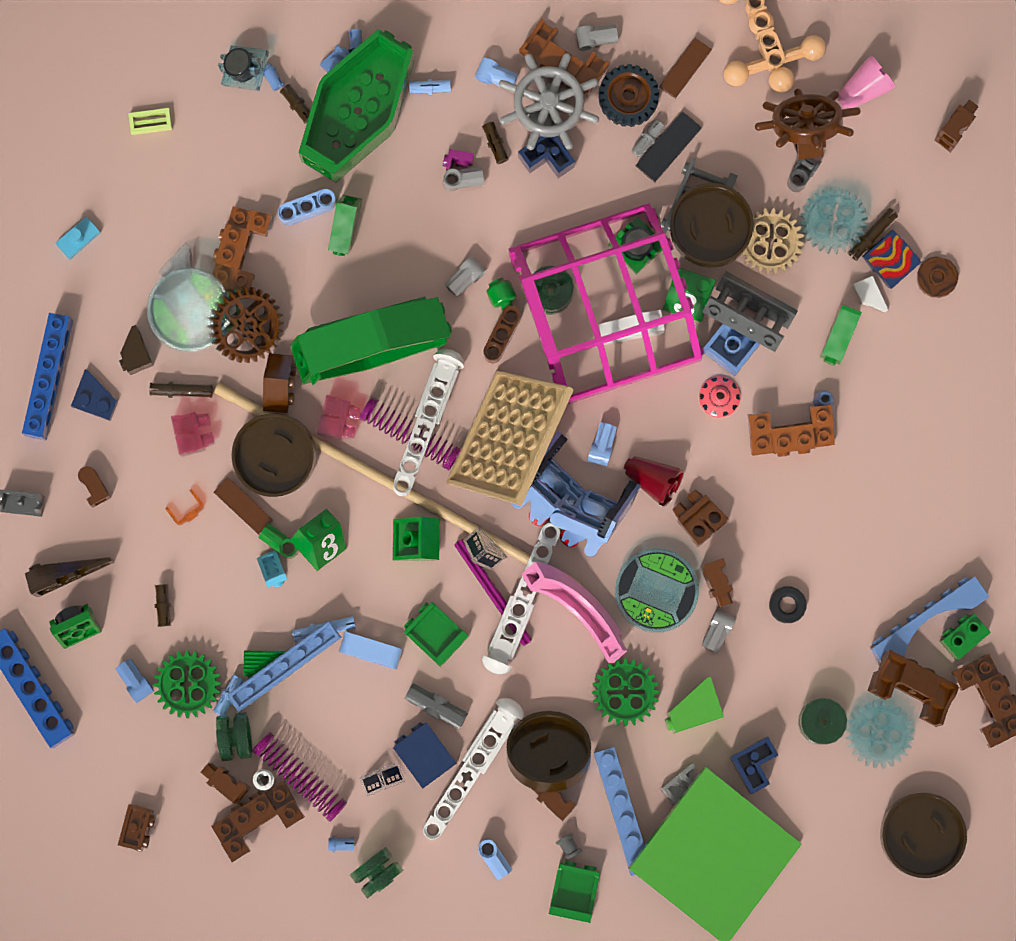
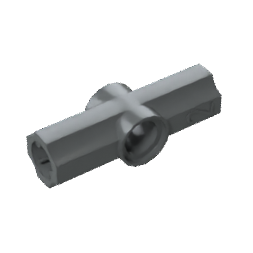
[404,683,468,729]

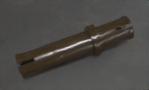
[847,208,898,261]
[149,382,213,398]

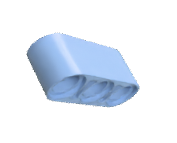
[278,189,336,226]
[339,632,403,670]

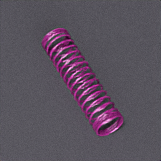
[360,397,461,471]
[253,732,347,822]

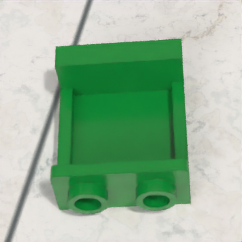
[404,602,469,667]
[548,860,601,923]

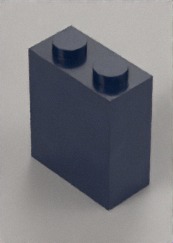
[393,722,457,789]

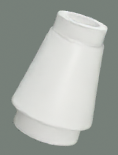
[253,769,274,790]

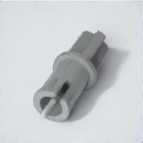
[632,120,665,157]

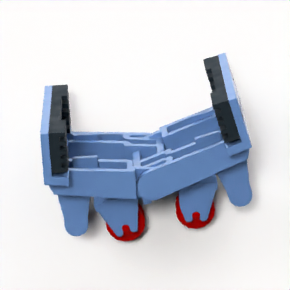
[512,431,641,557]

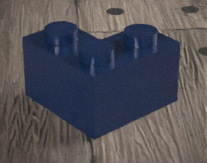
[518,136,576,178]
[729,737,778,794]

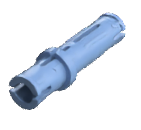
[292,615,356,643]

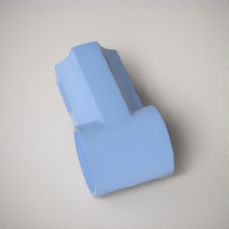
[474,57,518,86]
[587,422,617,466]
[478,839,513,880]

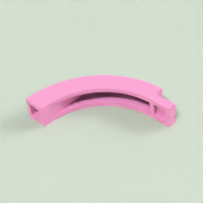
[522,561,627,663]

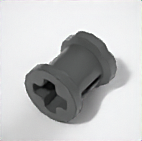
[556,833,582,861]

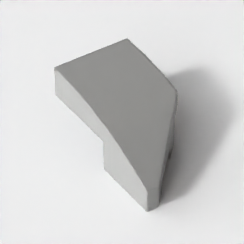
[660,763,695,806]

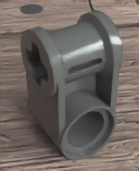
[787,158,822,192]

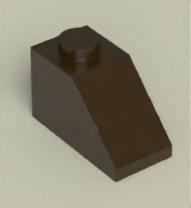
[119,325,153,375]

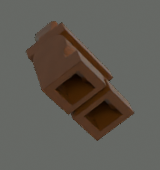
[934,100,979,153]
[672,489,729,547]
[701,558,733,608]
[200,762,251,804]
[532,789,577,822]

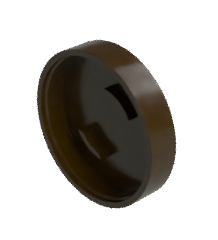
[670,183,754,268]
[231,413,317,497]
[506,711,591,792]
[880,793,967,878]

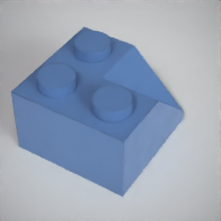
[703,324,760,377]

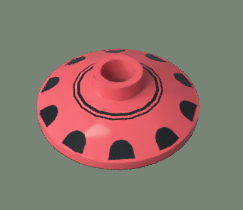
[699,376,740,418]

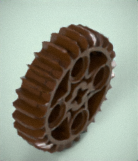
[207,286,284,363]

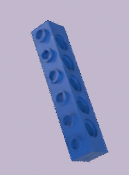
[22,312,73,441]
[0,628,75,748]

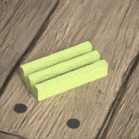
[128,108,172,135]

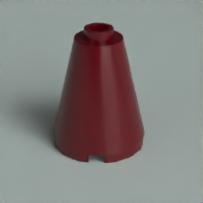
[624,456,684,507]

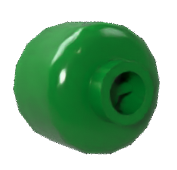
[486,278,517,310]

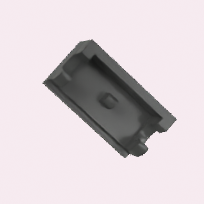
[0,489,45,517]

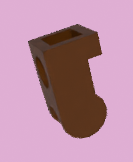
[78,466,111,508]

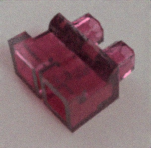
[317,395,361,440]
[171,412,215,457]

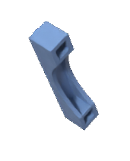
[870,576,989,663]
[593,747,644,876]

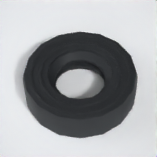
[769,586,807,623]

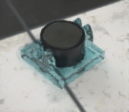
[218,45,269,91]

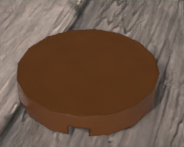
[917,257,958,298]

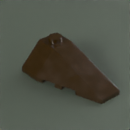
[25,557,114,598]

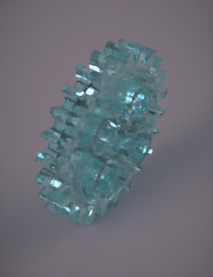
[800,187,868,254]
[845,700,914,768]

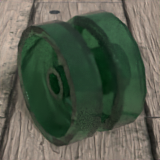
[534,265,574,315]
[798,698,847,745]
[216,712,253,762]
[349,847,404,899]

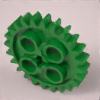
[153,650,222,719]
[591,658,660,727]

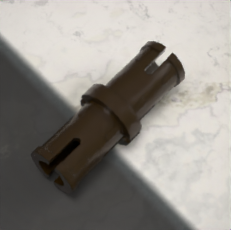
[280,84,310,124]
[482,122,509,164]
[154,584,171,627]

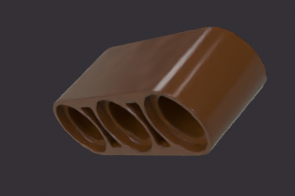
[483,306,521,364]

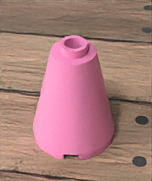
[837,55,896,109]

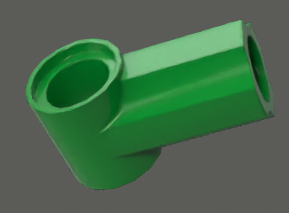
[258,523,299,559]

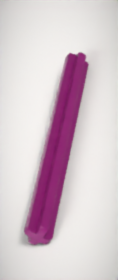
[454,539,532,646]

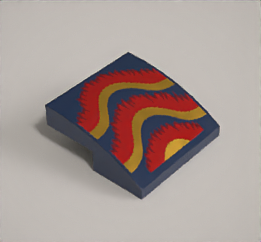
[862,230,922,289]

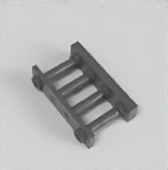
[661,158,738,235]
[702,271,798,352]

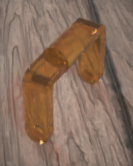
[165,489,204,526]

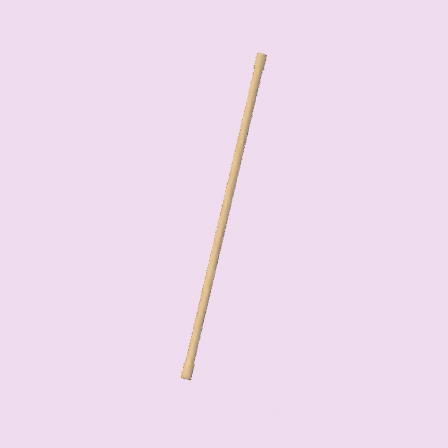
[214,383,582,584]

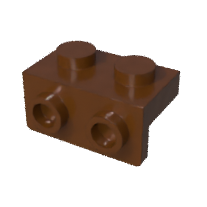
[118,804,156,852]

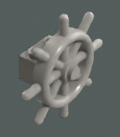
[499,53,599,150]

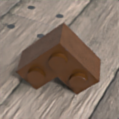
[263,353,297,413]

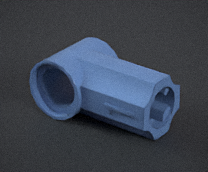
[115,659,154,703]

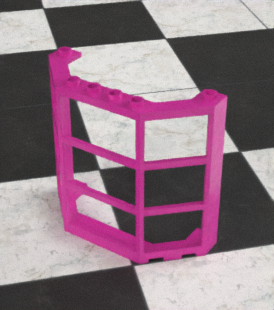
[508,203,704,405]

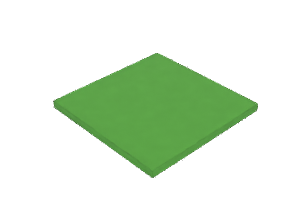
[628,767,802,941]

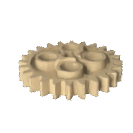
[740,208,804,275]

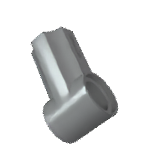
[576,24,618,51]
[443,167,484,191]
[445,256,487,297]
[702,609,737,654]

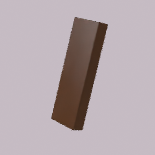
[659,38,712,99]
[213,477,273,535]

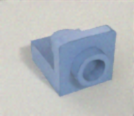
[320,45,350,73]

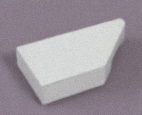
[853,276,888,313]

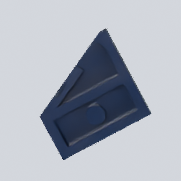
[71,369,118,421]

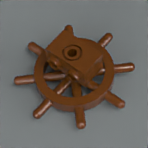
[755,89,861,160]

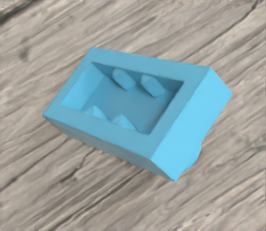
[55,217,100,260]
[257,550,287,588]

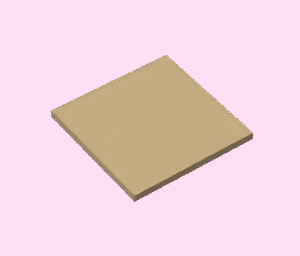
[446,370,574,506]

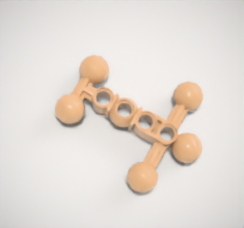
[719,0,826,92]

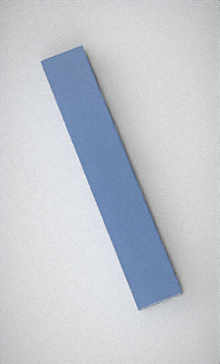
[226,621,342,713]

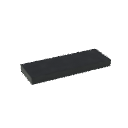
[636,111,702,183]

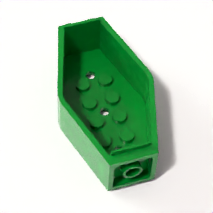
[298,29,415,183]
[290,296,452,385]

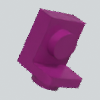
[443,149,474,171]

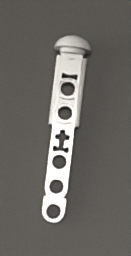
[393,348,464,496]
[482,523,560,675]
[423,698,524,840]

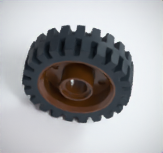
[598,64,659,127]

